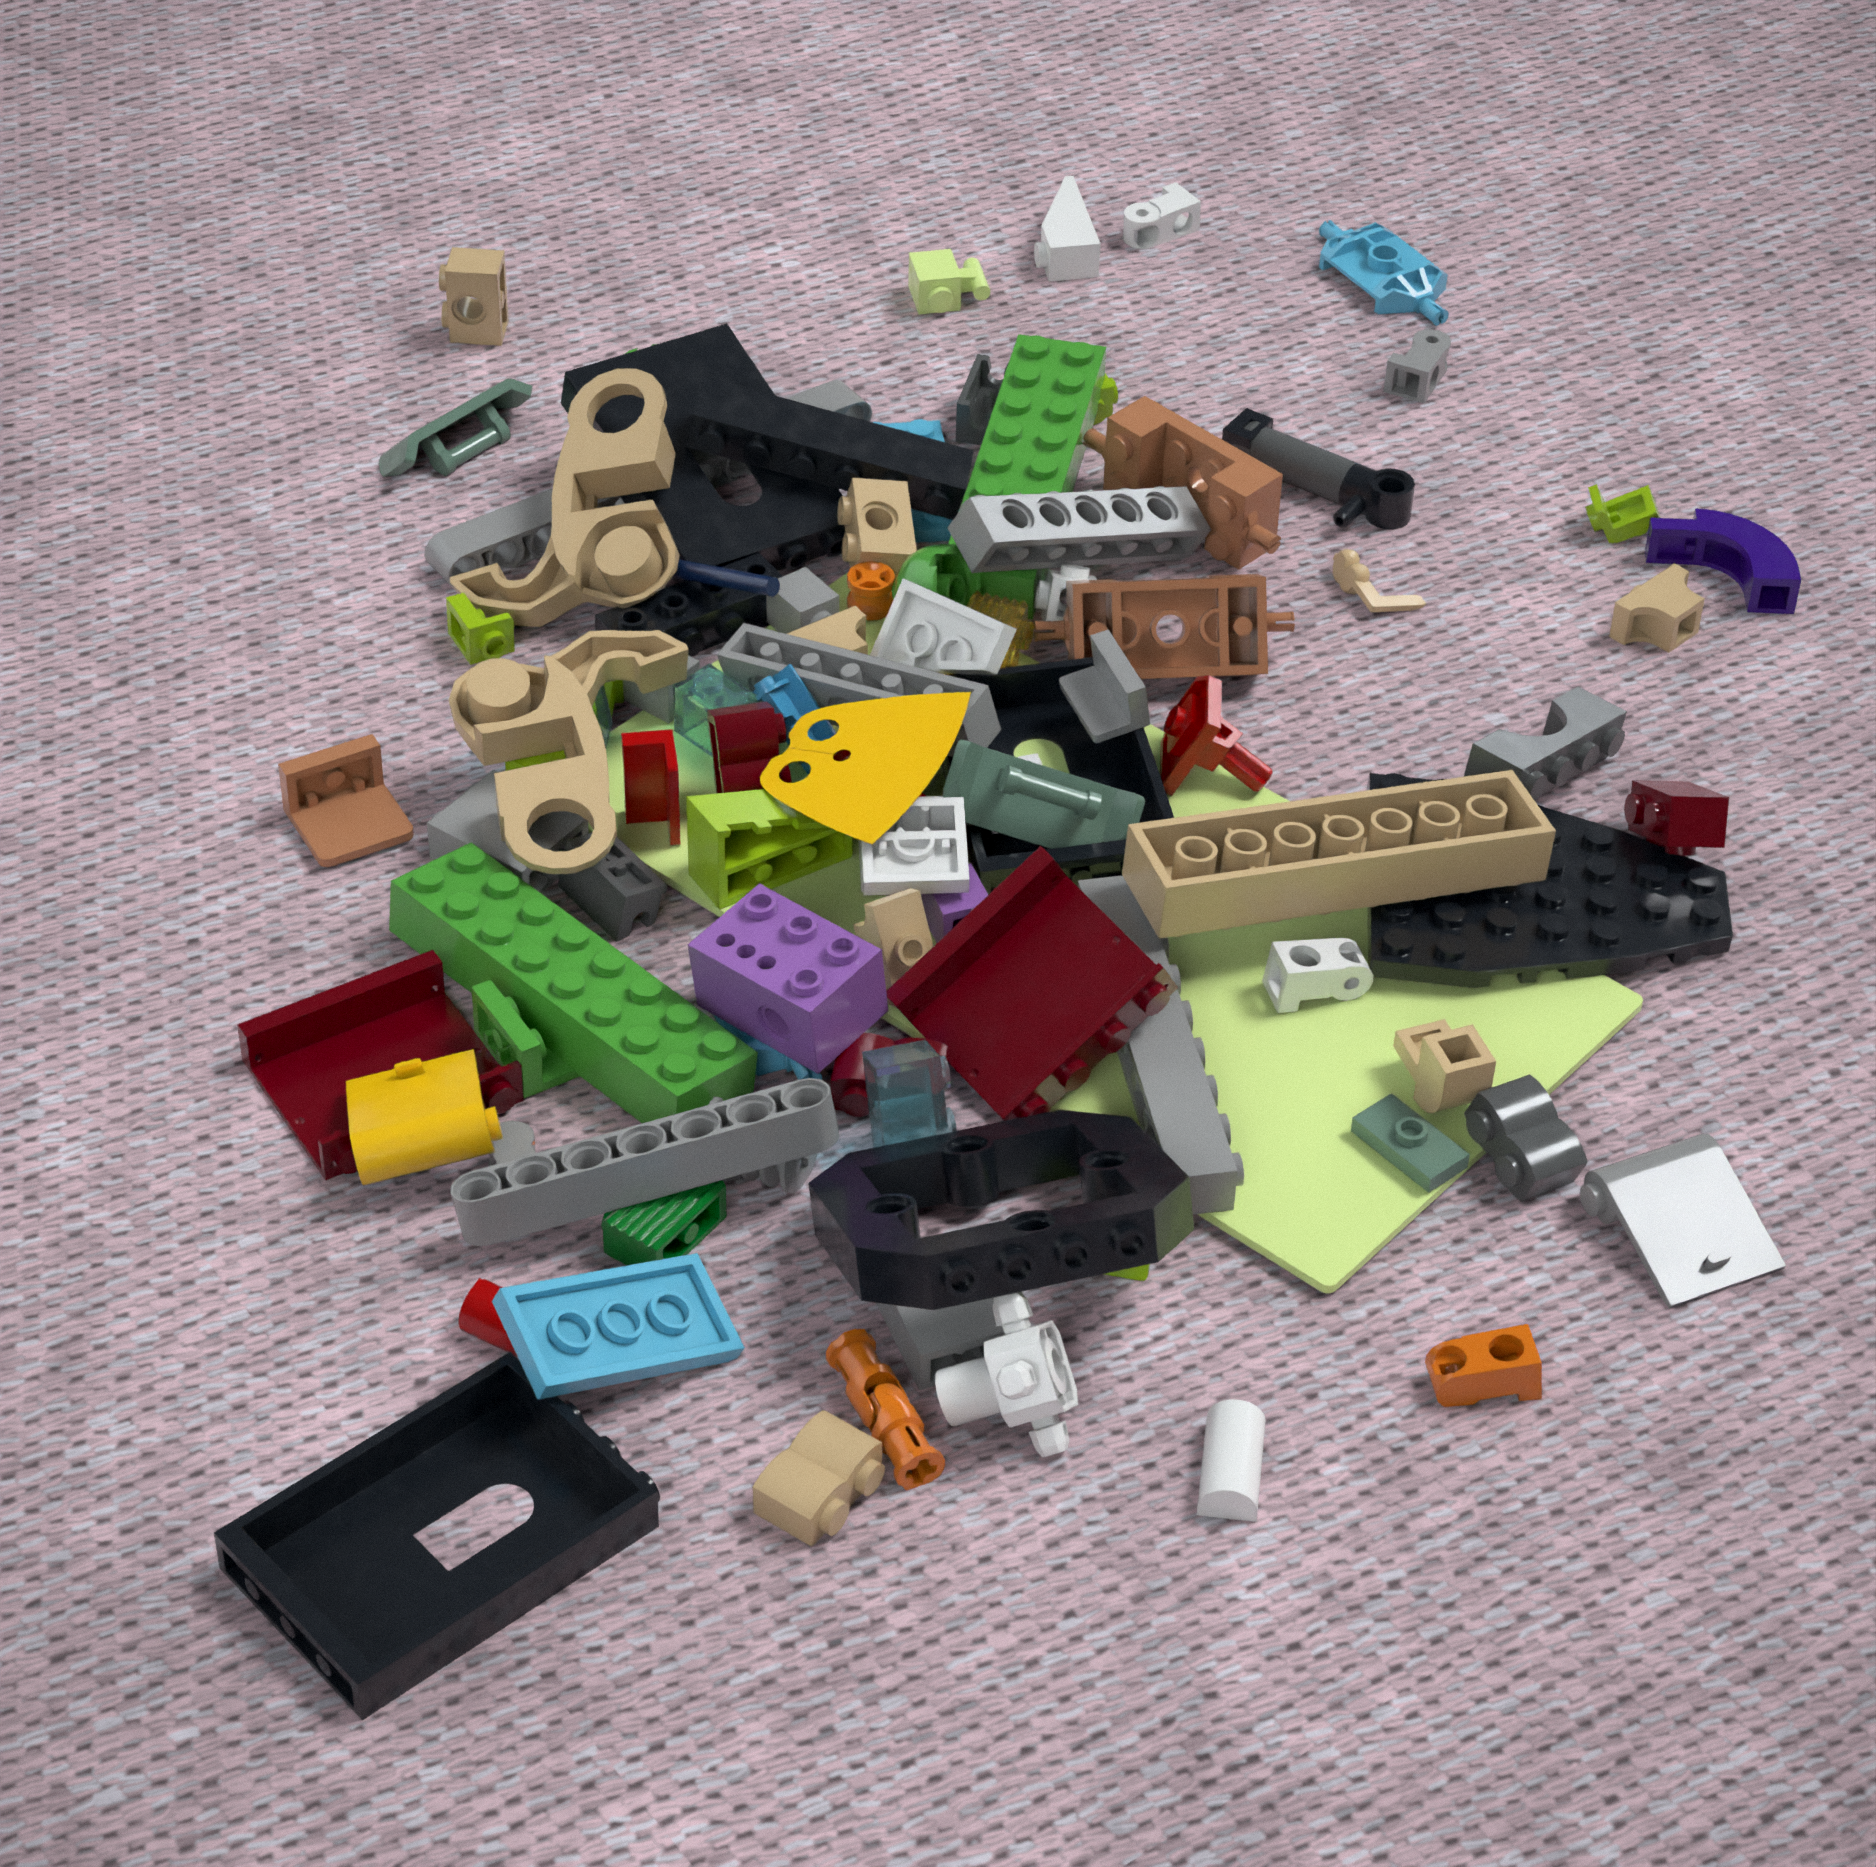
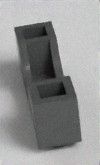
[1463,687,1627,801]

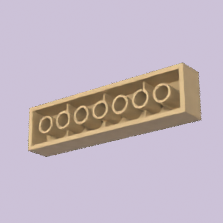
[1122,770,1556,939]

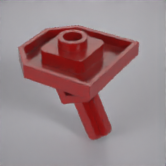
[1160,675,1273,796]

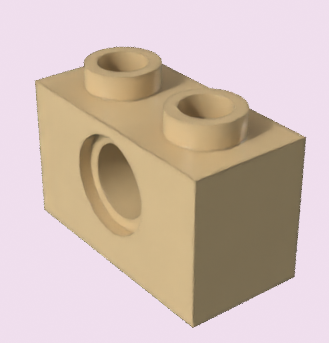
[439,247,509,346]
[837,478,917,579]

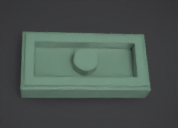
[1351,1093,1470,1193]

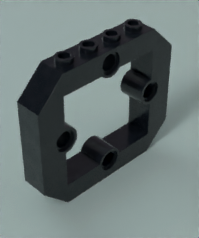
[808,1110,1194,1310]

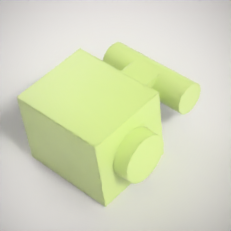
[908,249,991,315]

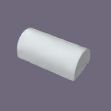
[1197,1399,1265,1522]

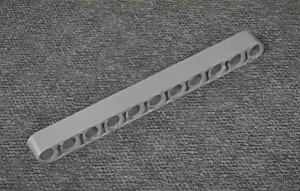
[424,380,872,587]

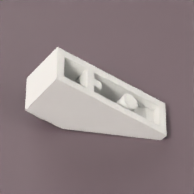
[1034,176,1101,282]

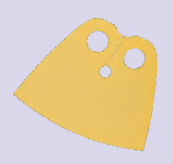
[760,692,971,844]

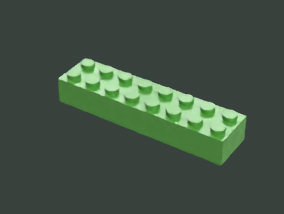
[948,334,1106,620]
[389,842,758,1123]

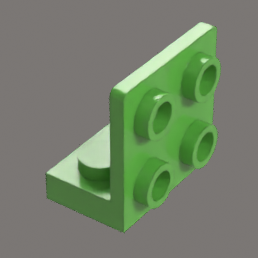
[471,979,580,1099]

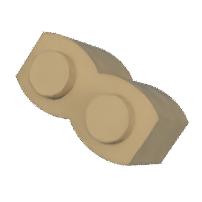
[752,1410,885,1547]

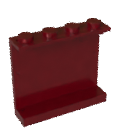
[886,846,1178,1121]
[237,950,524,1180]

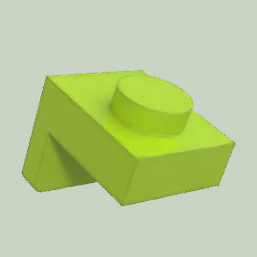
[1585,484,1660,543]

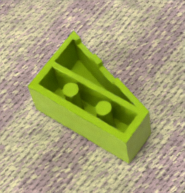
[686,789,852,910]

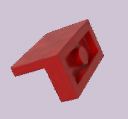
[621,729,681,845]

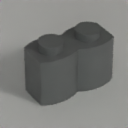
[1464,1074,1588,1202]

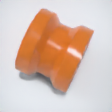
[847,561,895,621]

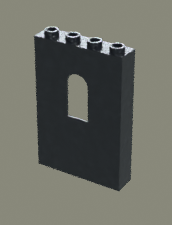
[561,324,846,584]
[941,657,1174,895]
[214,1352,660,1721]

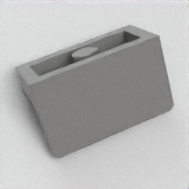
[1059,630,1150,743]

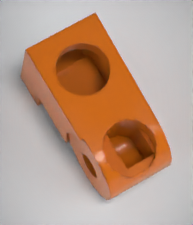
[1425,1324,1542,1407]

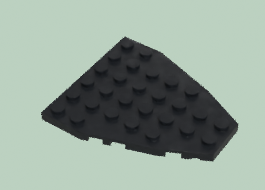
[1367,773,1733,988]

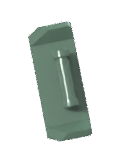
[378,378,533,477]
[943,740,1145,849]

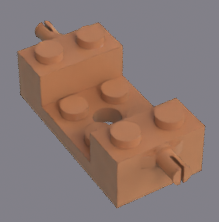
[1083,396,1283,569]
[1034,574,1295,679]

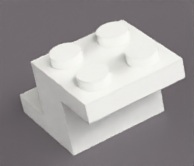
[858,796,969,895]

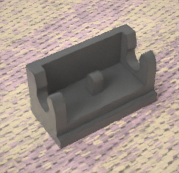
[956,354,1008,445]
[558,833,667,942]

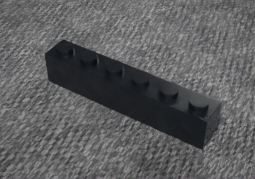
[685,376,974,520]

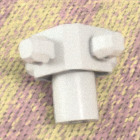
[935,1292,1078,1457]

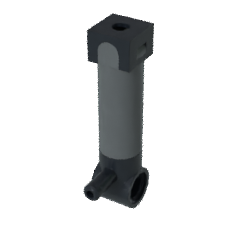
[1222,408,1415,530]

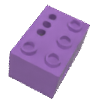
[688,883,888,1074]

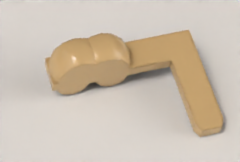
[1332,549,1426,612]

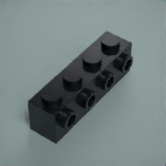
[595,553,783,657]

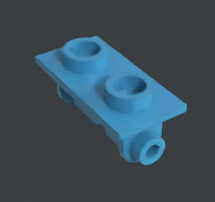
[753,664,837,774]

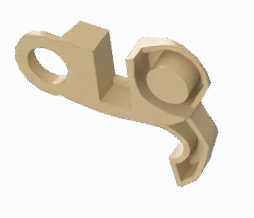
[450,369,680,627]
[448,630,688,875]

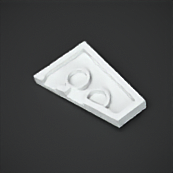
[870,578,1017,675]

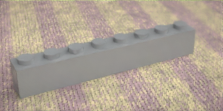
[1078,876,1244,1215]

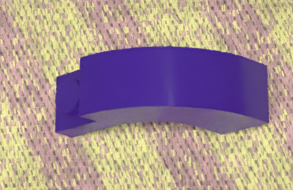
[1644,508,1801,614]

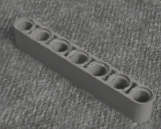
[450,1078,840,1246]

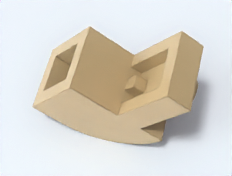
[1393,1019,1496,1113]

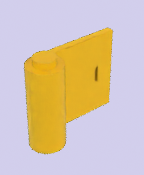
[346,1049,503,1186]

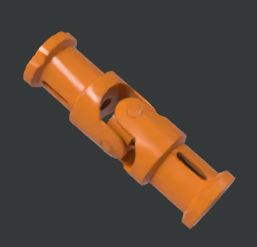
[826,1329,945,1490]

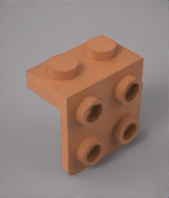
[278,734,414,867]

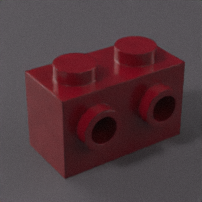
[1624,780,1729,856]

